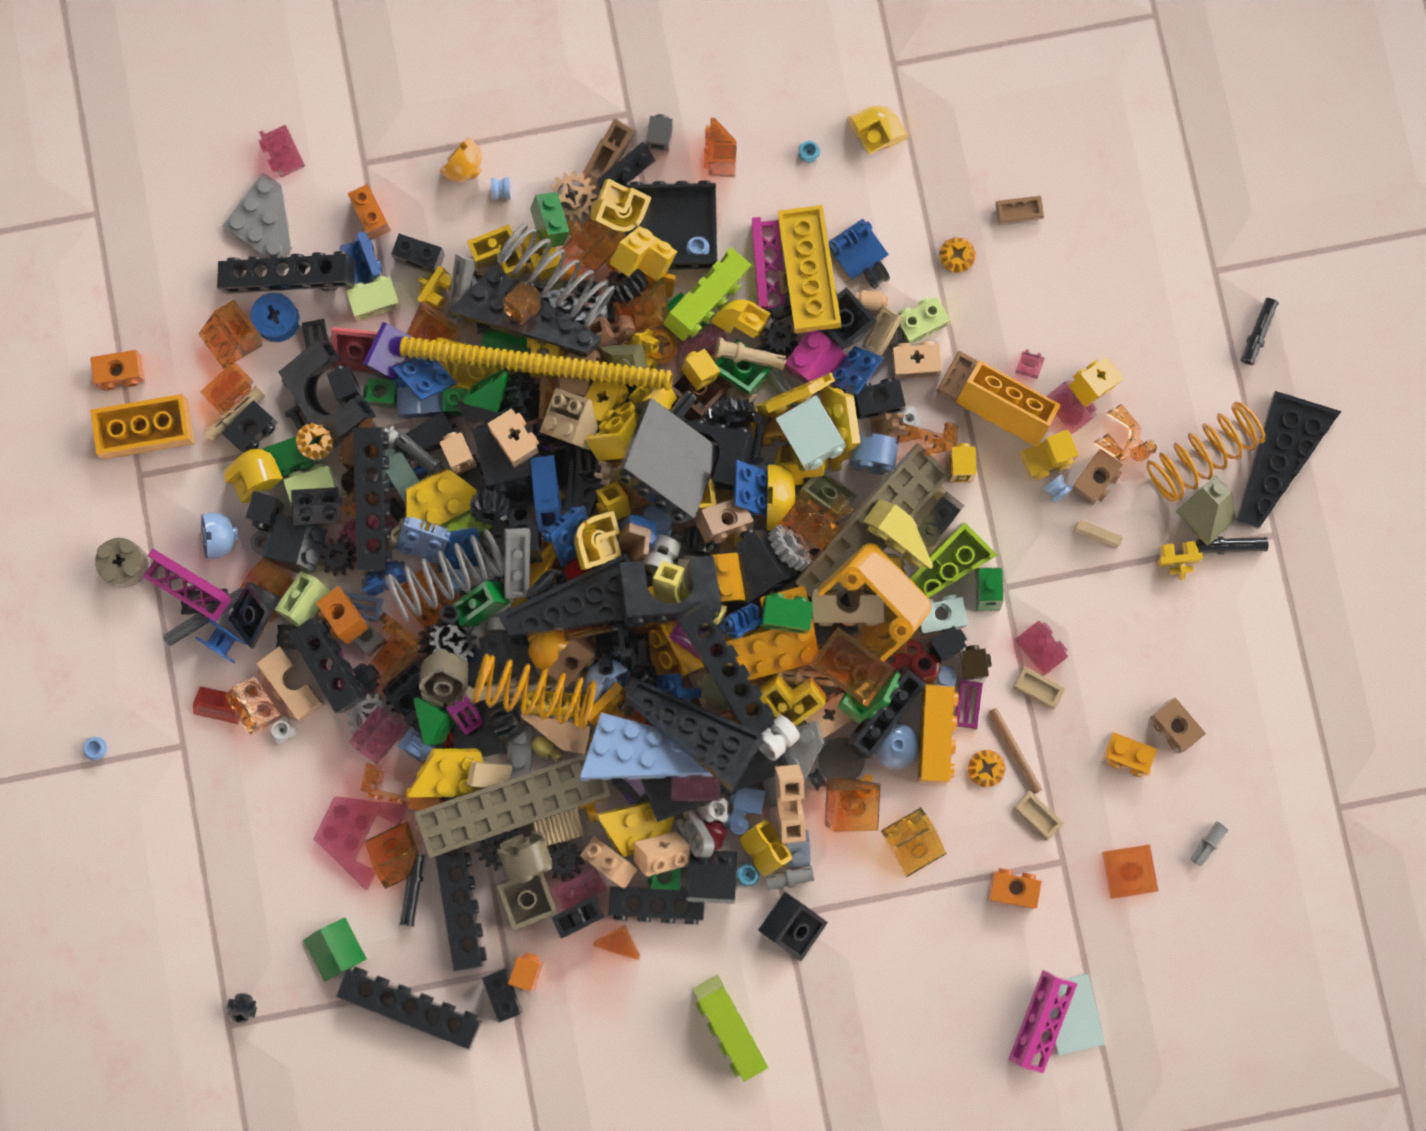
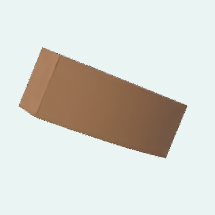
[583,119,637,190]

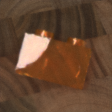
[200,361,254,413]

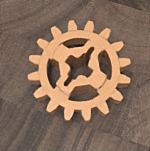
[550,171,598,222]

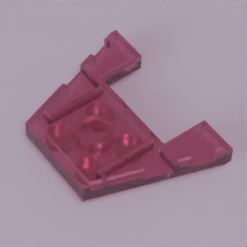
[313,796,408,890]

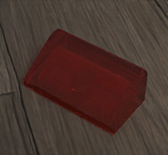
[193,686,246,724]

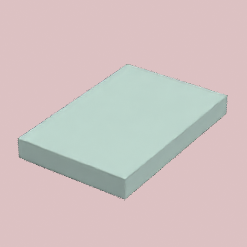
[1049,974,1105,1055]

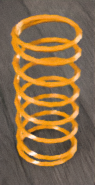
[1146,401,1265,503]
[473,653,596,730]

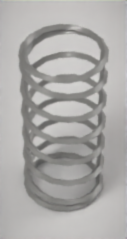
[497,223,615,327]
[384,529,504,622]

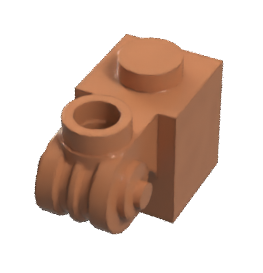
[583,315,636,353]

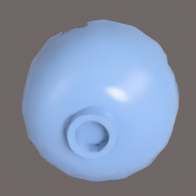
[201,512,238,559]
[584,659,631,702]
[874,723,920,770]

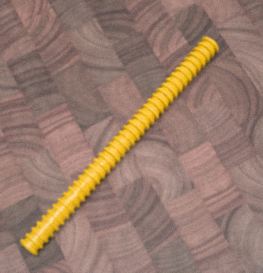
[400,336,673,391]

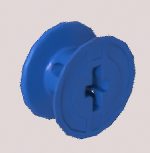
[250,292,300,342]
[195,618,247,664]

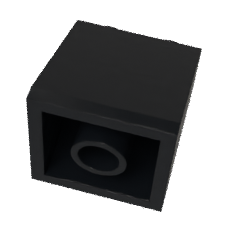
[472,425,533,497]
[736,527,800,604]

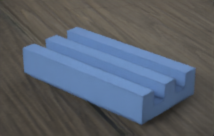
[345,592,384,622]

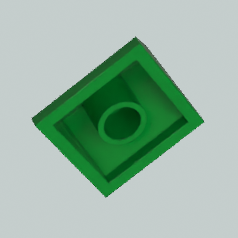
[715,339,773,394]
[462,368,511,412]
[414,698,459,746]
[303,917,367,982]

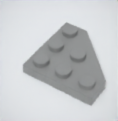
[222,172,292,258]
[763,721,824,808]

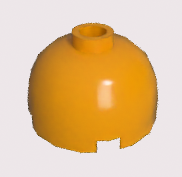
[439,137,483,183]
[527,630,572,670]

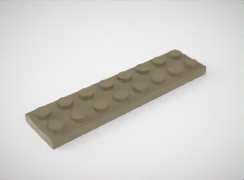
[793,443,951,600]
[414,753,611,858]

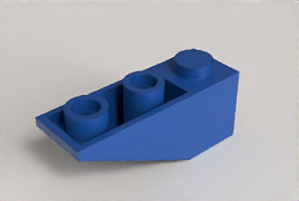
[530,455,563,533]

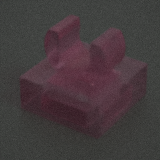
[1015,349,1044,379]

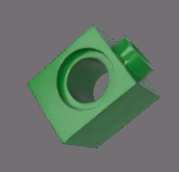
[363,378,399,408]
[443,388,468,417]
[647,867,682,890]

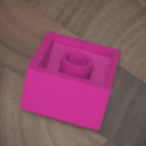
[784,331,846,394]

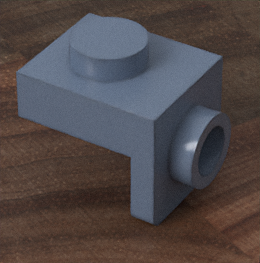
[786,830,810,867]

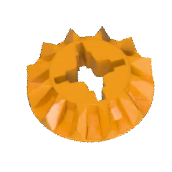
[939,236,976,273]
[649,328,678,365]
[296,423,334,460]
[968,750,1006,787]

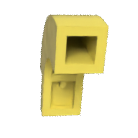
[653,561,727,626]

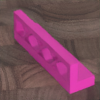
[751,217,786,312]
[143,548,232,622]
[1009,970,1077,1073]

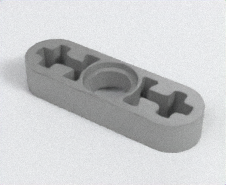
[674,808,714,858]

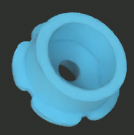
[798,141,820,163]
[737,863,760,886]

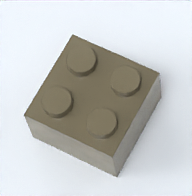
[495,872,558,931]

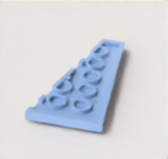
[580,713,713,781]

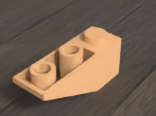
[521,713,592,755]

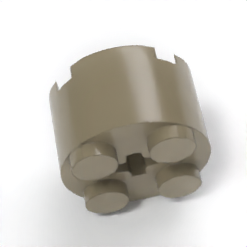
[95,538,149,587]
[419,649,468,706]
[497,831,553,883]

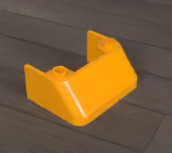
[818,543,931,662]

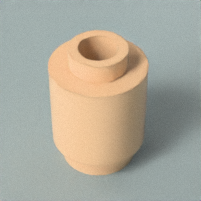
[856,290,888,314]

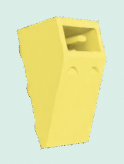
[863,499,933,569]

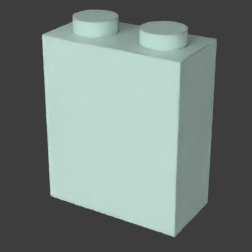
[776,395,846,470]

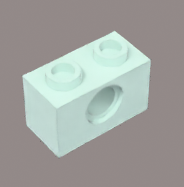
[919,595,968,636]

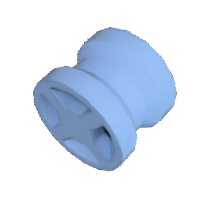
[491,177,511,201]
[1043,474,1073,503]

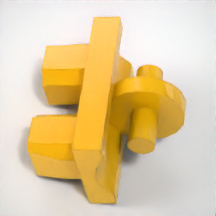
[417,266,452,311]
[623,329,660,370]
[1156,541,1203,580]

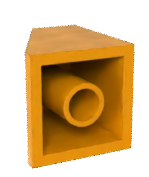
[711,553,760,605]

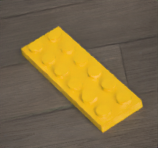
[778,205,841,333]

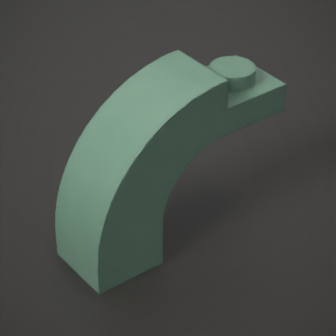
[385,445,420,504]

